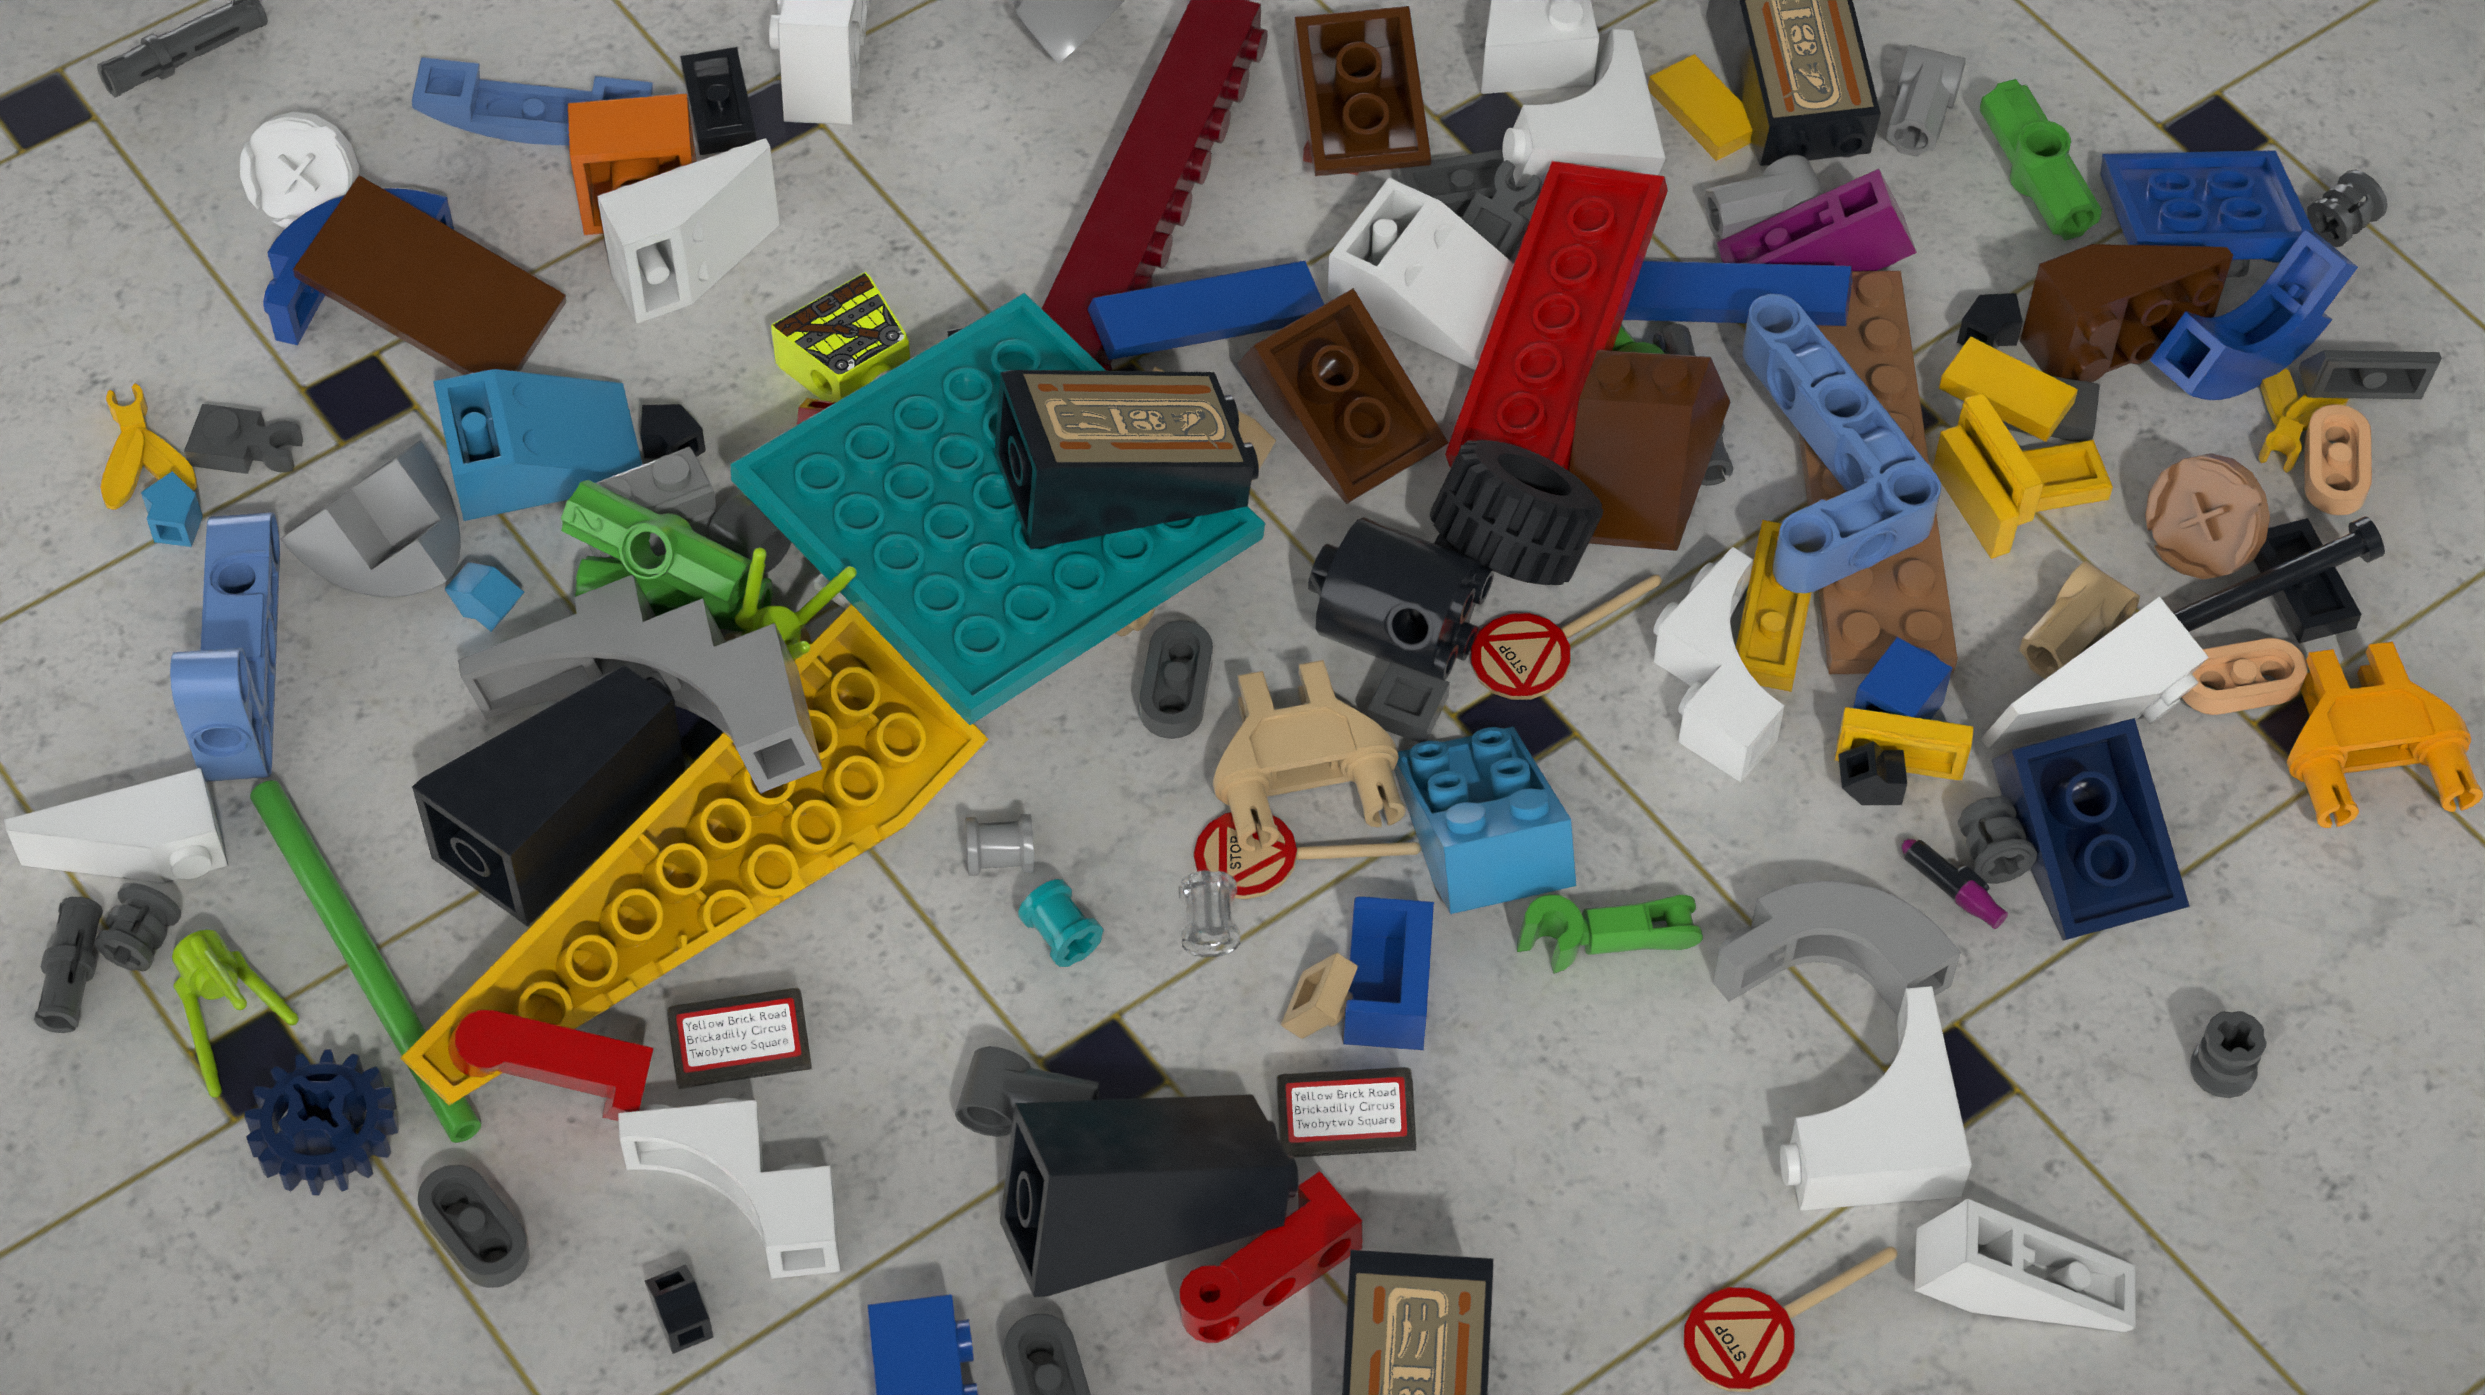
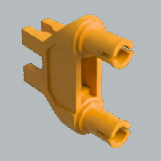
[2286,642,2483,828]

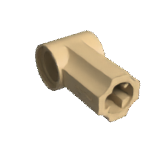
[2019,561,2140,679]

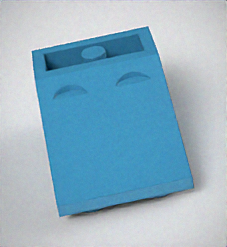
[433,369,643,521]
[1394,727,1576,914]

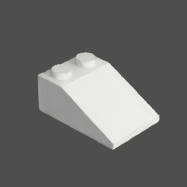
[1980,596,2209,749]

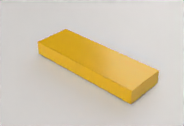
[1736,520,1811,692]

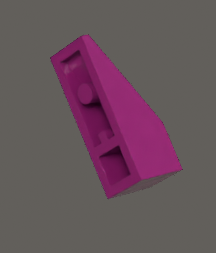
[1717,169,1917,271]

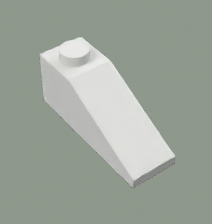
[4,768,228,883]
[1915,1199,2135,1332]

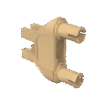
[1213,660,1406,851]

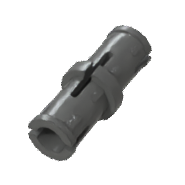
[34,897,103,1033]

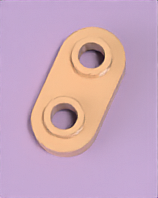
[2304,404,2372,515]
[2182,638,2307,715]

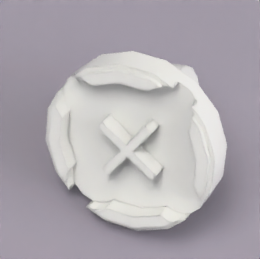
[240,112,359,229]

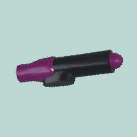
[1902,839,2008,929]

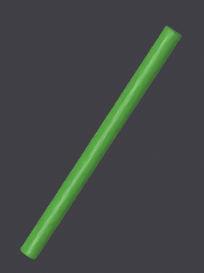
[250,780,481,1143]

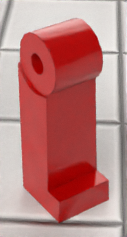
[448,1009,654,1121]
[1179,1171,1362,1343]

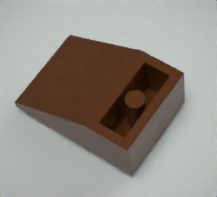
[2020,244,2233,383]

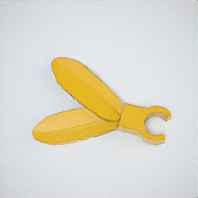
[2259,368,2349,473]
[100,383,197,510]

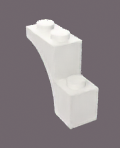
[1653,547,1785,783]
[618,1098,840,1279]

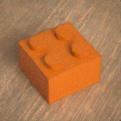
[568,93,697,235]

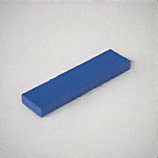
[1088,261,1324,360]
[1623,261,1853,326]

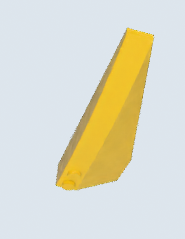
[400,604,989,1106]

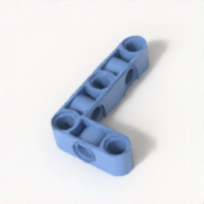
[1742,294,1941,594]
[170,512,280,782]

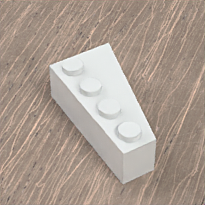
[769,0,871,125]
[1481,0,1599,94]

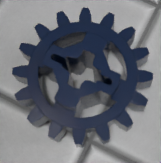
[244,1049,399,1196]

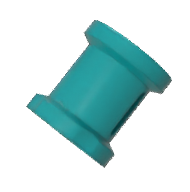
[1018,879,1104,967]

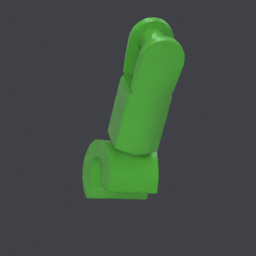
[1517,894,1703,974]

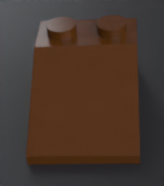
[1293,6,1432,177]
[1237,288,1449,504]
[1569,350,1731,551]

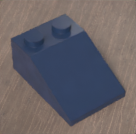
[1991,718,2190,941]

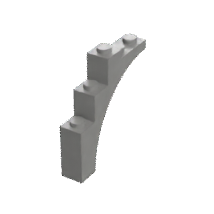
[458,575,822,793]

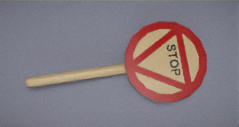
[1471,574,1662,700]
[1193,812,1421,900]
[1684,1246,1898,1392]

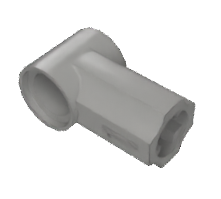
[1886,45,1966,157]
[1704,155,1825,239]

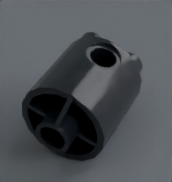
[1308,517,1494,680]

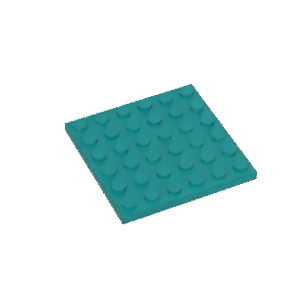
[731,293,1265,725]

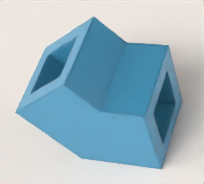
[141,471,203,547]
[445,562,524,632]

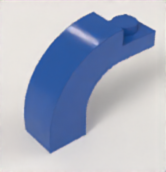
[263,188,454,346]
[2150,229,2358,400]

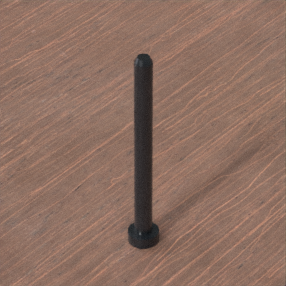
[2173,516,2385,632]

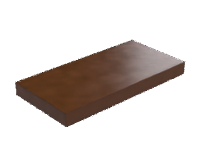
[293,175,566,375]

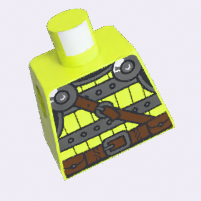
[771,272,910,402]

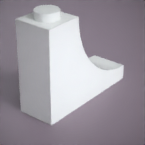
[1503,29,1666,189]
[1780,986,1972,1211]

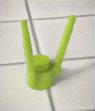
[735,547,857,660]
[172,929,299,1098]

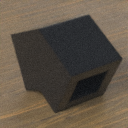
[1957,293,2023,349]
[641,404,706,459]
[1838,741,1907,805]
[645,1264,714,1354]

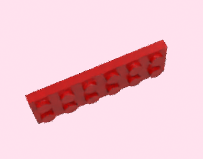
[1445,161,1668,471]

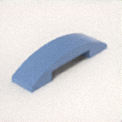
[412,57,653,146]

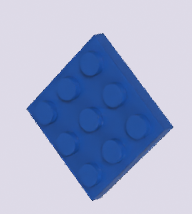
[2100,150,2314,263]

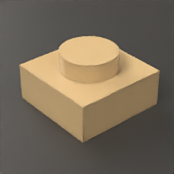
[1281,953,1358,1039]

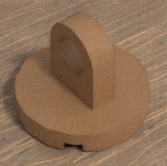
[2145,453,2270,579]

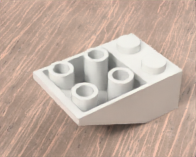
[597,138,780,324]
[1327,178,1514,370]

